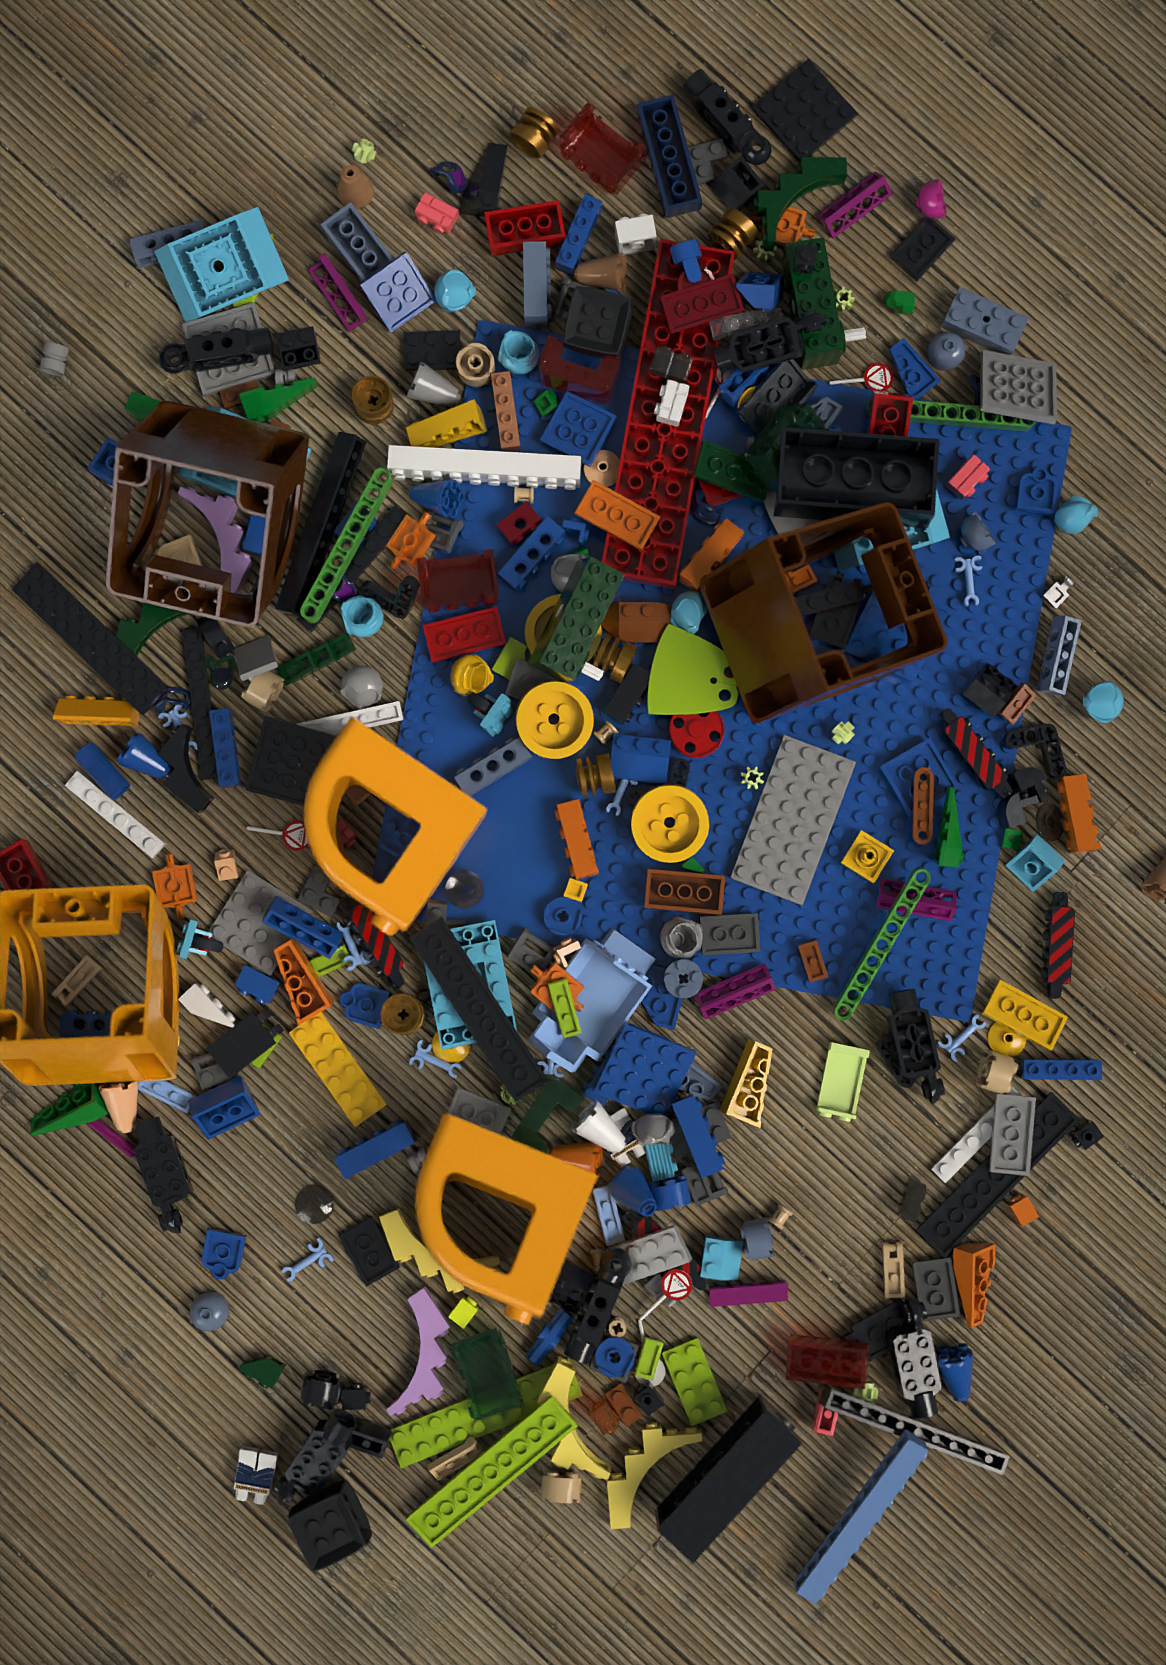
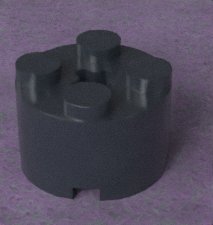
[301,1370,343,1410]

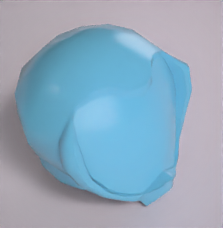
[434,269,476,313]
[498,330,540,374]
[1054,496,1098,535]
[670,591,708,634]
[340,596,384,638]
[1083,681,1124,723]

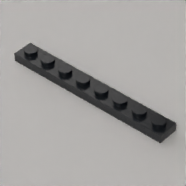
[296,505,406,633]
[182,628,218,781]

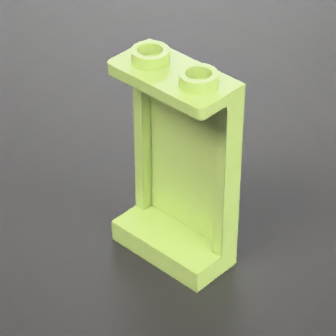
[816,1042,870,1122]

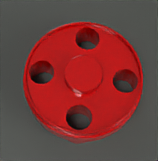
[668,711,724,758]

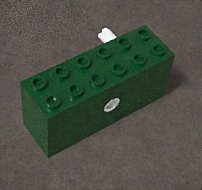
[781,237,866,370]
[528,556,625,681]

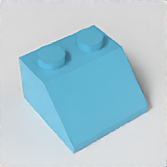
[1005,834,1065,892]
[699,1235,743,1280]

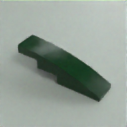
[277,633,356,686]

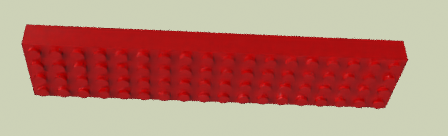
[602,239,735,589]

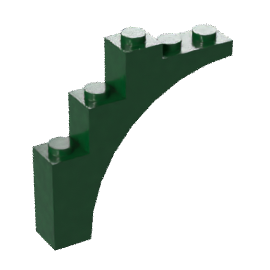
[753,157,847,251]
[116,603,190,656]

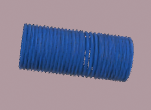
[74,742,130,800]

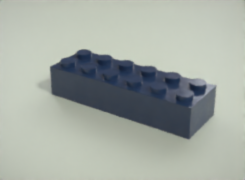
[636,94,702,219]

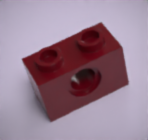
[497,501,541,546]

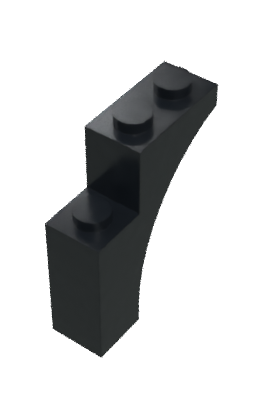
[158,724,215,813]

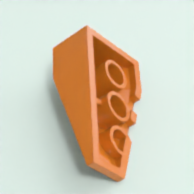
[952,1243,996,1329]

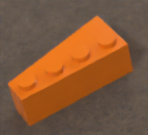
[679,518,745,592]
[1057,774,1102,854]
[554,799,599,880]
[274,938,334,1025]

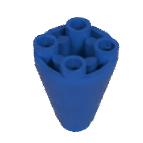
[409,479,465,518]
[116,732,172,780]
[607,1165,657,1217]
[935,1343,973,1402]

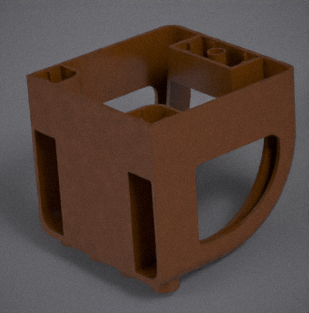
[106,401,309,627]
[700,502,947,724]

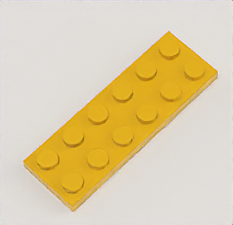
[289,1012,387,1127]

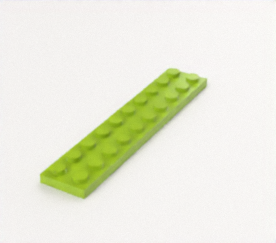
[390,1357,583,1468]
[405,1395,578,1548]

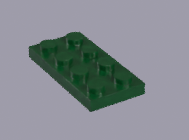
[692,440,774,503]

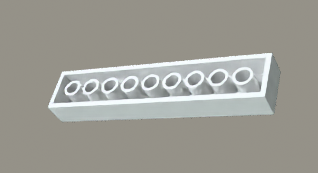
[387,445,581,490]

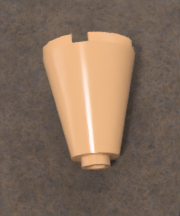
[99,1081,138,1133]

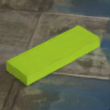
[548,977,582,1039]

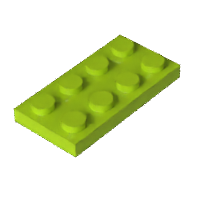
[662,1337,728,1426]

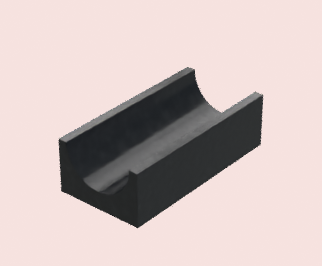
[773,427,939,528]
[655,1394,802,1564]

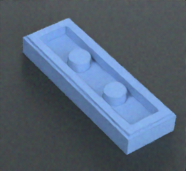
[138,1080,197,1113]
[592,1185,625,1246]

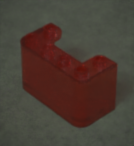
[559,102,647,195]
[538,335,621,405]
[416,549,500,613]

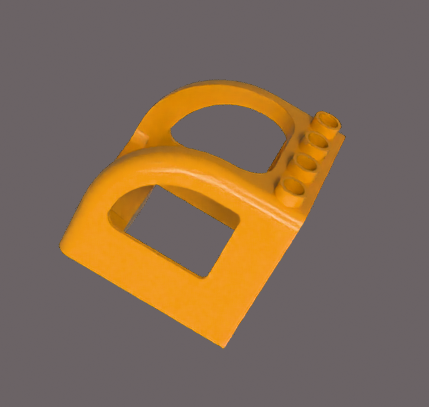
[304,717,487,936]
[0,885,179,1086]
[415,1113,597,1325]

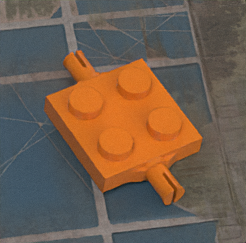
[752,207,815,246]
[386,511,436,570]
[152,854,198,919]
[530,962,585,1013]

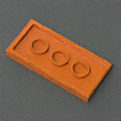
[574,480,660,551]

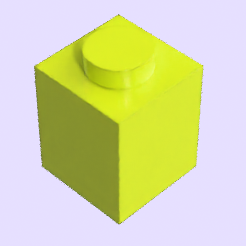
[448,1295,479,1329]

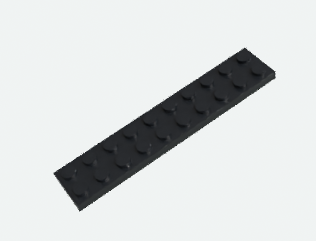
[12,562,169,715]
[409,917,549,1102]
[916,1092,1080,1258]

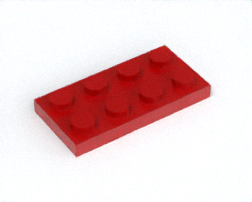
[423,606,506,663]

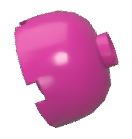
[916,179,947,219]

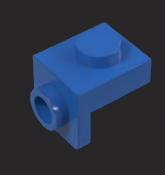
[562,518,589,546]

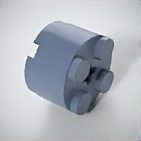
[663,959,703,998]
[740,1217,775,1261]

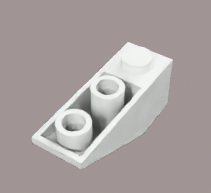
[178,983,237,1028]

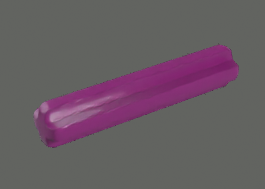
[87,1119,136,1158]

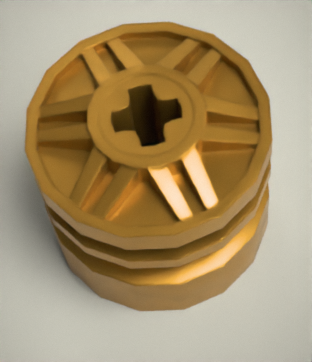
[509,107,559,159]
[707,208,758,260]
[351,375,394,425]
[593,634,638,683]
[575,753,616,798]
[380,994,426,1035]

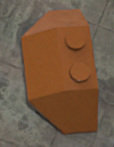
[601,602,672,643]

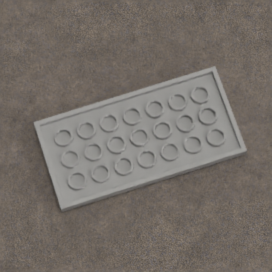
[730,735,856,906]

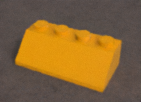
[53,696,139,726]

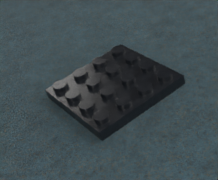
[752,59,858,162]
[246,716,337,806]

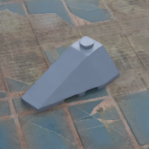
[661,1035,723,1101]

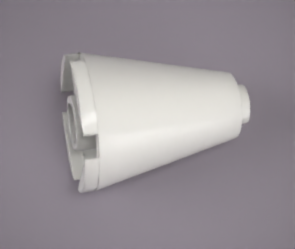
[571,1100,626,1153]

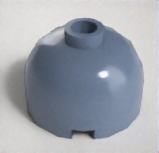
[927,331,965,371]
[960,512,996,551]
[190,1291,229,1331]

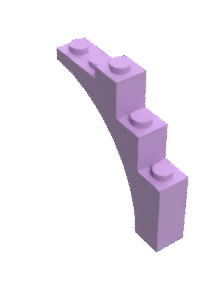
[177,487,254,594]
[386,1286,451,1416]

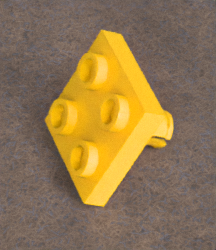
[841,830,894,883]

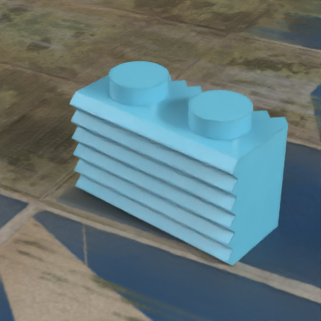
[645,1141,678,1182]

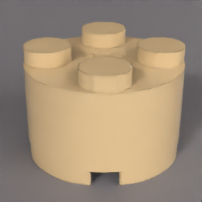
[456,343,495,387]
[241,671,284,712]
[976,1050,1018,1094]
[541,1470,582,1503]

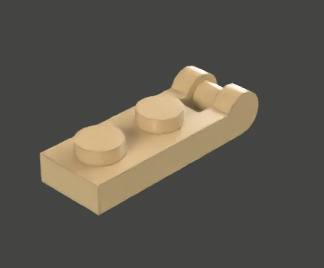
[51,955,102,1008]
[882,1242,905,1298]
[427,1437,484,1481]

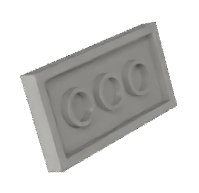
[989,1093,1036,1176]
[606,1224,692,1285]

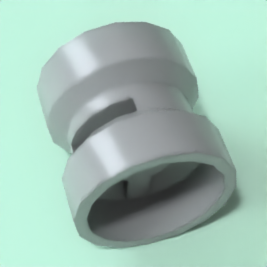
[275,369,296,386]
[406,1147,427,1173]

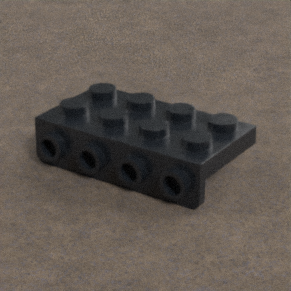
[736,359,818,441]

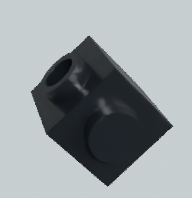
[793,245,817,274]
[1070,1119,1104,1150]
[634,1381,664,1416]
[342,1383,371,1410]

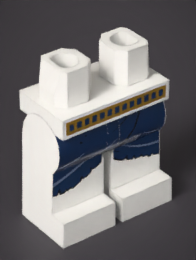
[607,1108,646,1167]
[234,1446,280,1505]

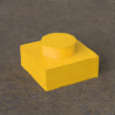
[564,878,588,902]

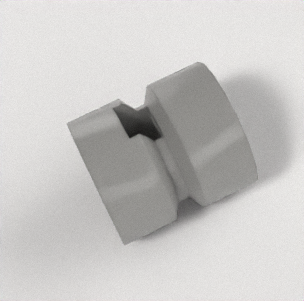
[39,342,69,376]

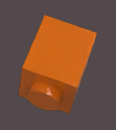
[1007,1194,1039,1227]

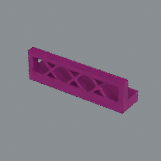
[816,172,892,239]
[308,253,368,332]
[876,878,957,921]
[695,963,776,1020]
[709,1280,788,1307]

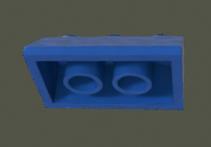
[736,272,784,311]
[610,734,671,784]
[188,1076,261,1140]

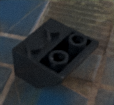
[711,156,765,211]
[276,326,321,371]
[963,662,1017,718]
[548,1261,596,1314]

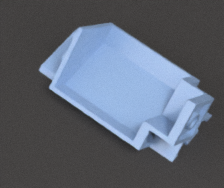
[528,928,656,1073]

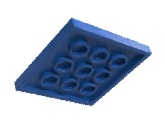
[844,591,948,682]
[593,1022,697,1115]

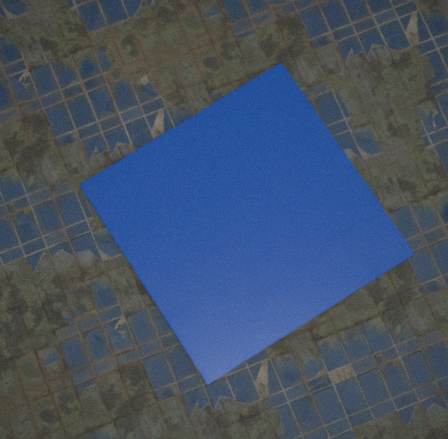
[372,320,1072,1022]

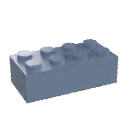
[320,202,394,282]
[523,241,551,328]
[941,287,1029,355]

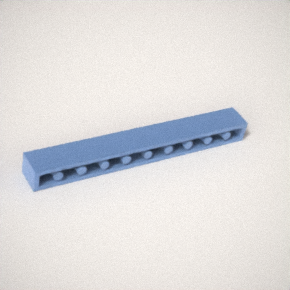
[794,1430,929,1604]

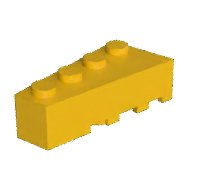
[406,399,487,448]
[719,1039,773,1128]

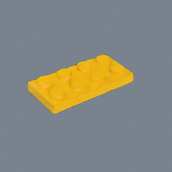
[982,980,1068,1052]

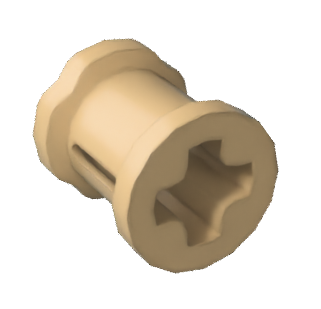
[514,486,534,504]
[593,720,619,746]
[768,1204,793,1229]
[609,1317,626,1337]

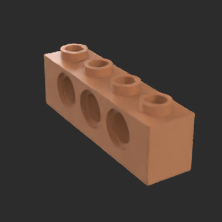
[491,371,521,452]

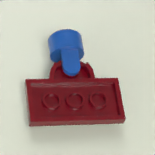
[659,238,744,335]

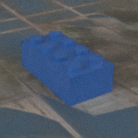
[671,1094,725,1178]
[334,1119,418,1179]

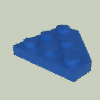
[642,965,687,1030]

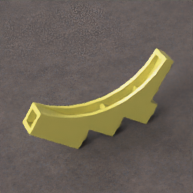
[379,1208,501,1293]
[537,1356,611,1480]
[607,1422,702,1529]

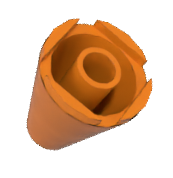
[548,1141,603,1180]

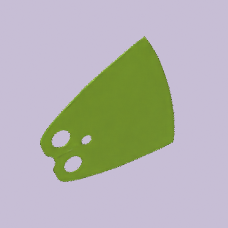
[648,624,738,715]

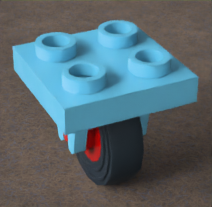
[467,693,515,737]
[177,919,224,959]

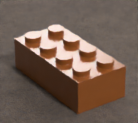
[644,869,725,915]

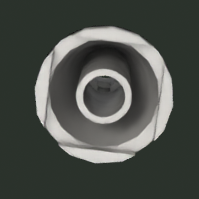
[406,362,461,407]

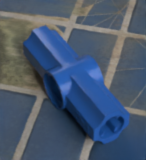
[525,1308,574,1366]

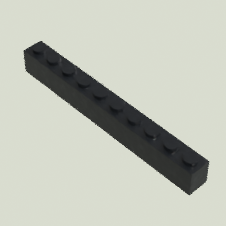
[275,432,367,619]
[818,1384,1010,1475]

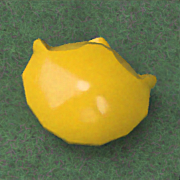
[450,654,494,696]

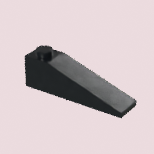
[460,143,508,217]

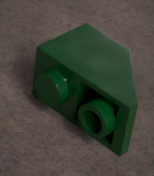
[239,1355,286,1389]

